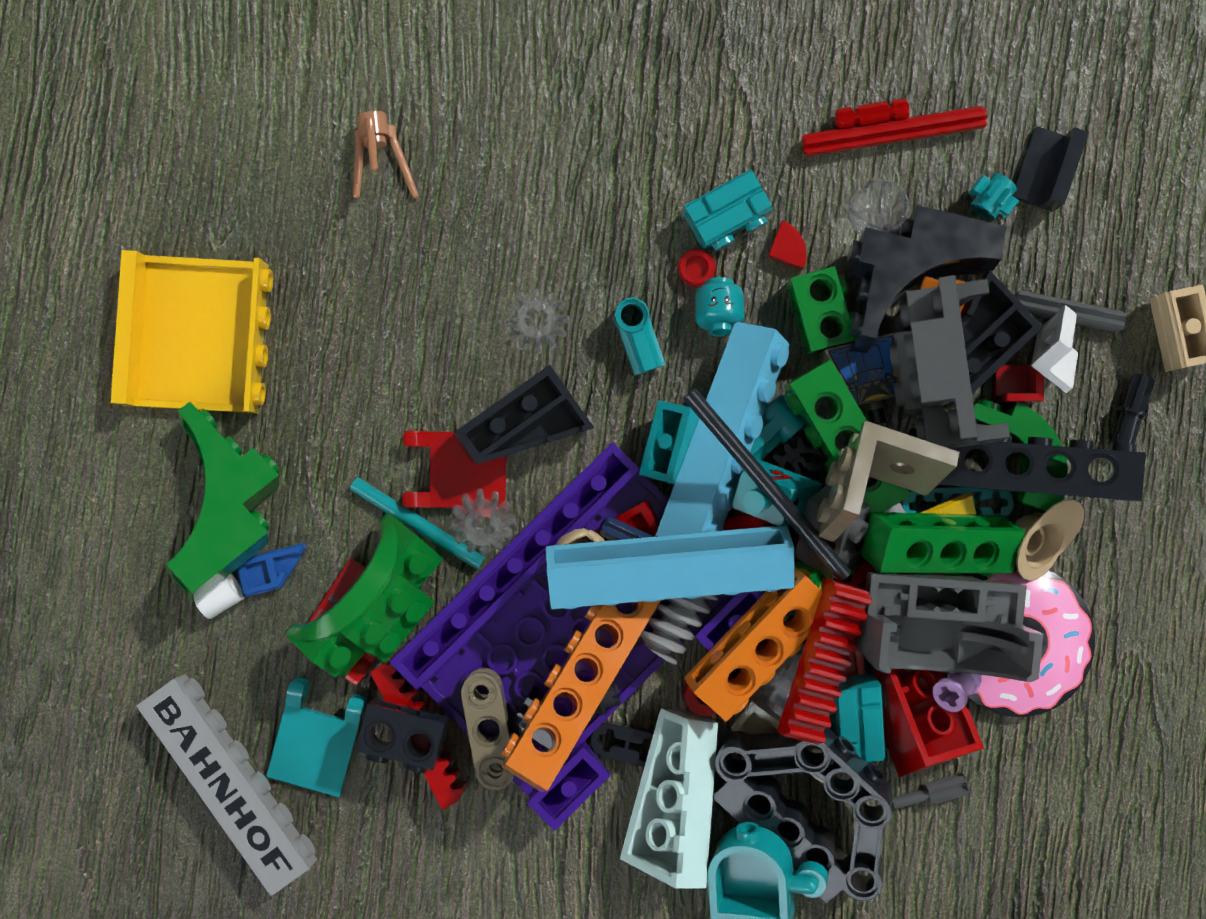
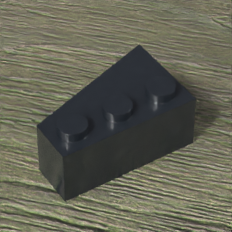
[452,365,594,464]

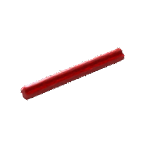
[801,106,988,157]

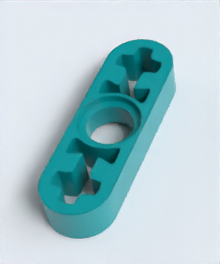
[900,487,1014,517]

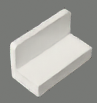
[1031,305,1078,393]

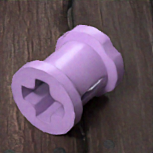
[933,672,982,712]

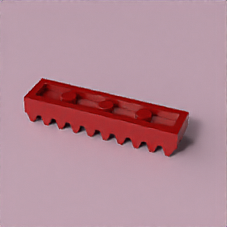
[777,578,872,745]
[370,659,468,810]

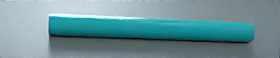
[349,477,486,570]

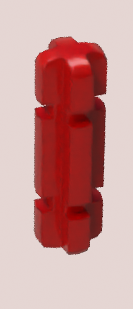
[834,98,910,129]

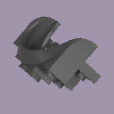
[889,275,1010,449]

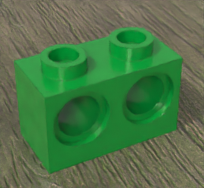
[786,266,854,356]

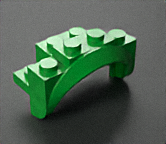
[284,512,443,678]

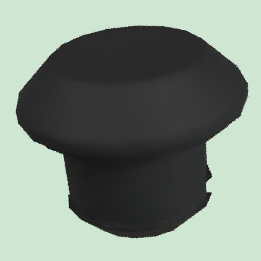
[596,683,621,715]

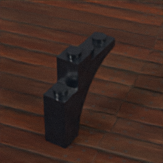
[847,205,1007,353]

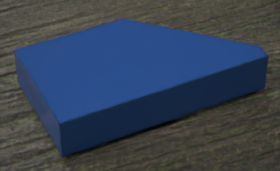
[237,543,307,597]

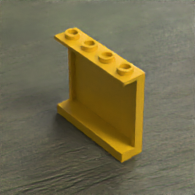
[110,250,273,414]

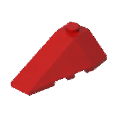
[872,666,984,777]

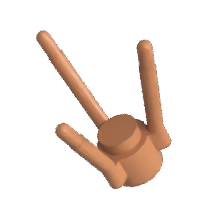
[353,111,419,199]

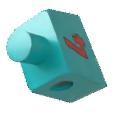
[732,459,823,526]

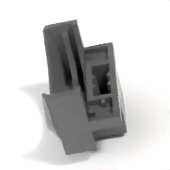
[854,572,1043,682]

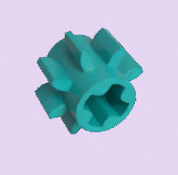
[968,173,1019,221]

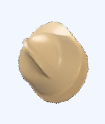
[1015,499,1084,581]

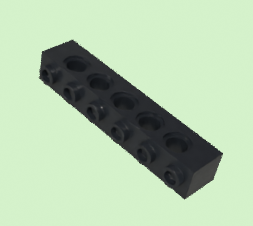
[908,428,1146,502]

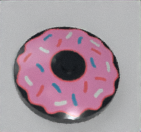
[947,564,1095,717]

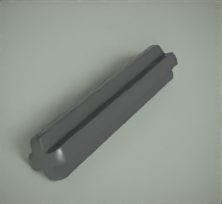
[1014,290,1126,332]

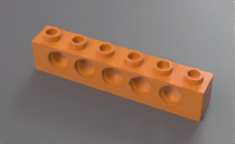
[501,600,661,793]

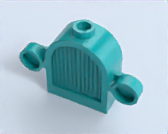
[707,822,828,919]

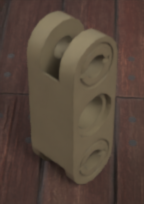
[461,668,514,790]

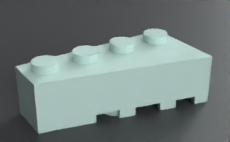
[620,708,718,889]

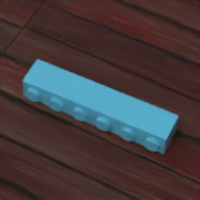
[655,322,789,536]
[546,525,794,609]

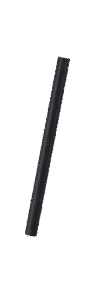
[683,388,851,582]

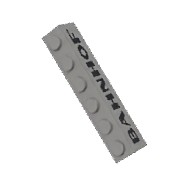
[136,674,317,896]

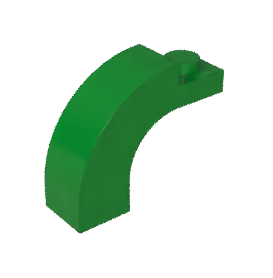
[973,399,1068,513]

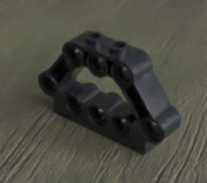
[713,728,893,904]

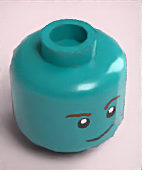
[695,277,745,337]

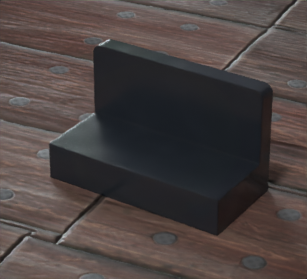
[1013,127,1089,212]

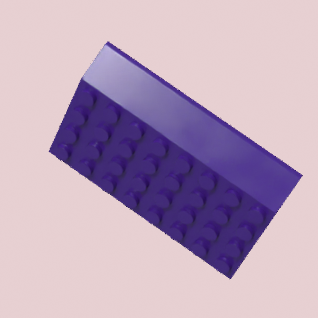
[390,442,763,831]

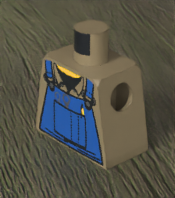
[819,333,901,424]

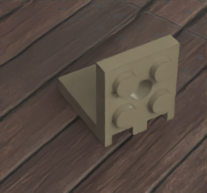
[817,420,960,542]

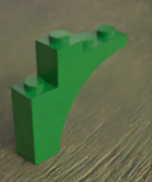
[166,402,280,603]

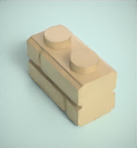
[1149,285,1206,372]

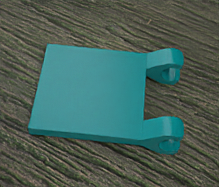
[266,677,368,797]

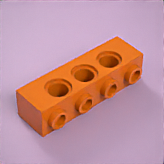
[684,566,822,722]

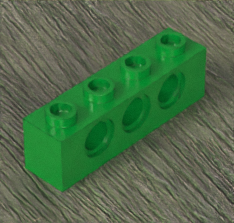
[784,359,911,520]
[861,512,1025,577]

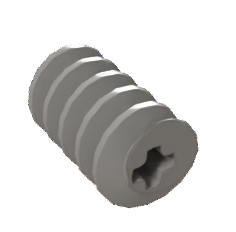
[640,595,718,665]

